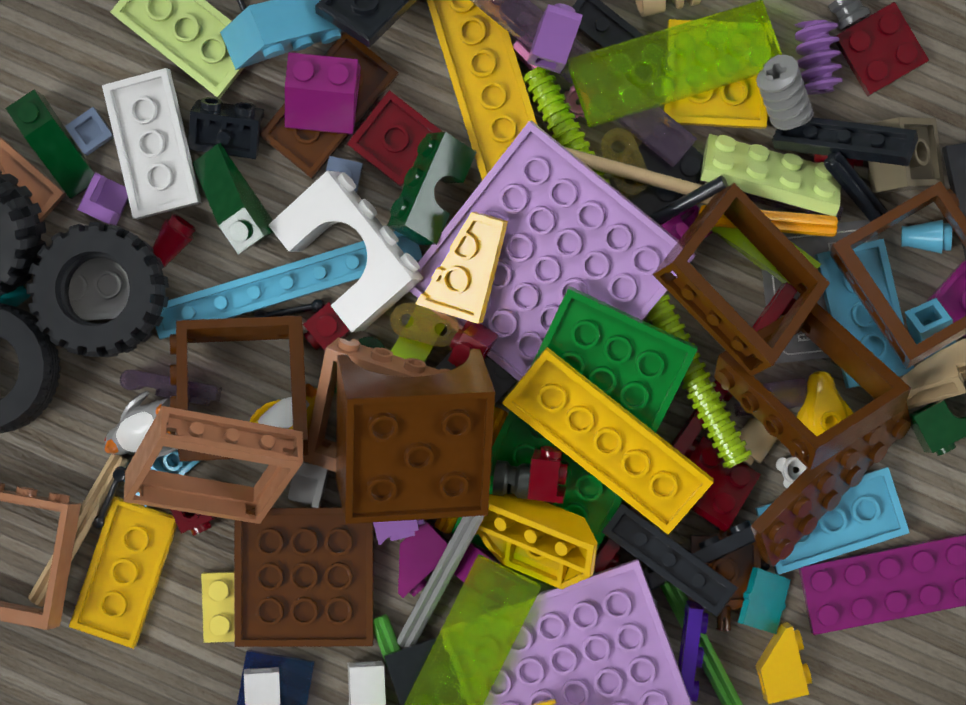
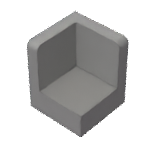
[288,461,330,508]

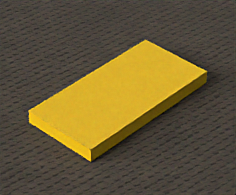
[69,496,177,649]

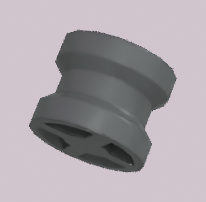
[828,0,871,30]

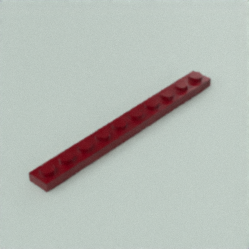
[594,282,797,573]

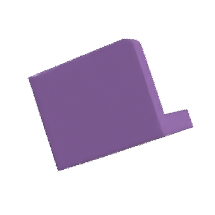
[77,173,128,226]

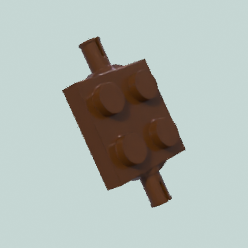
[689,522,761,631]

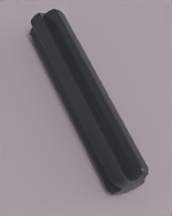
[824,152,889,222]

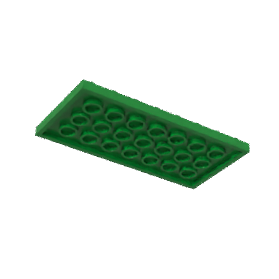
[452,286,698,551]

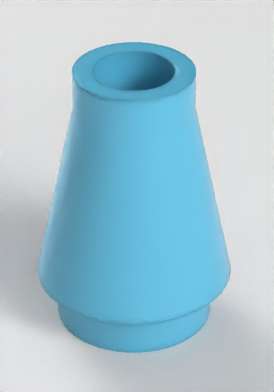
[901,219,952,254]

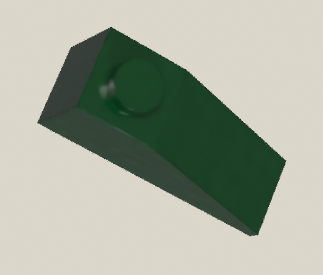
[5,89,95,199]
[192,143,273,254]

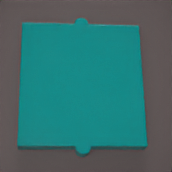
[738,567,791,634]

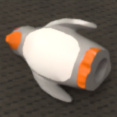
[104,391,178,457]

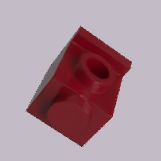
[447,321,499,367]
[528,446,568,504]

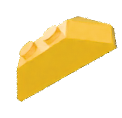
[475,494,598,589]

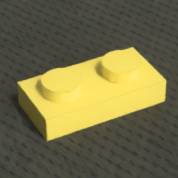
[201,571,235,643]

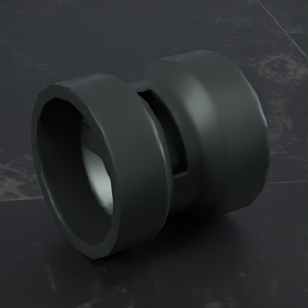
[492,460,531,499]

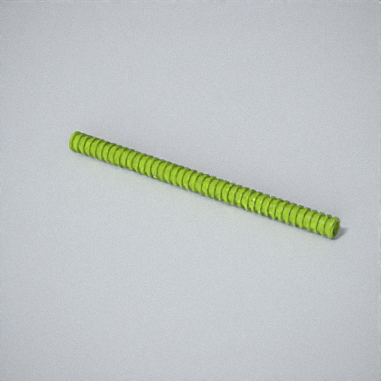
[523,67,752,468]

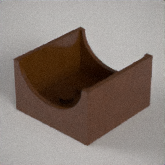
[336,349,495,524]

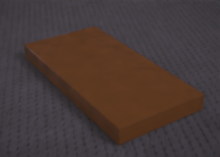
[260,31,399,179]

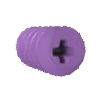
[794,20,843,95]

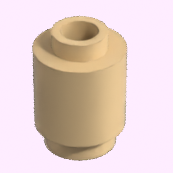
[739,417,777,466]

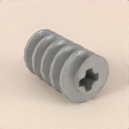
[756,55,814,130]

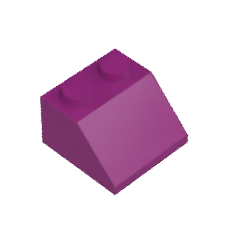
[285,52,361,135]

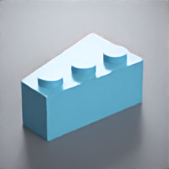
[220,0,342,70]

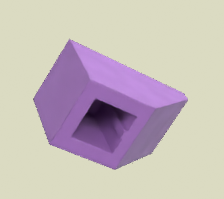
[527,3,583,73]

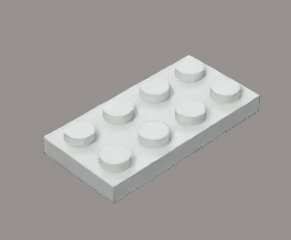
[102,68,202,220]

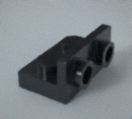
[188,97,264,159]

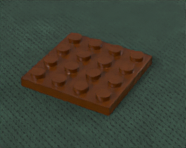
[234,507,374,647]

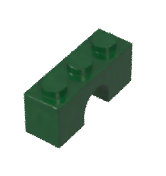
[387,132,477,245]
[909,400,966,456]

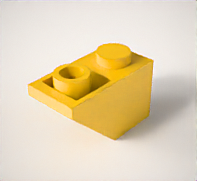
[756,622,812,704]

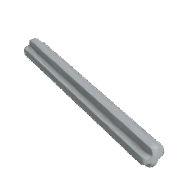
[397,516,484,648]

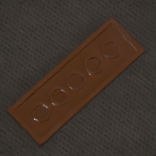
[751,399,911,567]

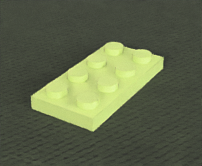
[110,0,245,99]
[700,134,841,217]

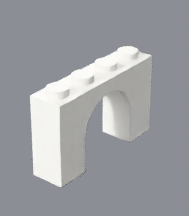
[268,171,424,332]
[244,661,386,705]

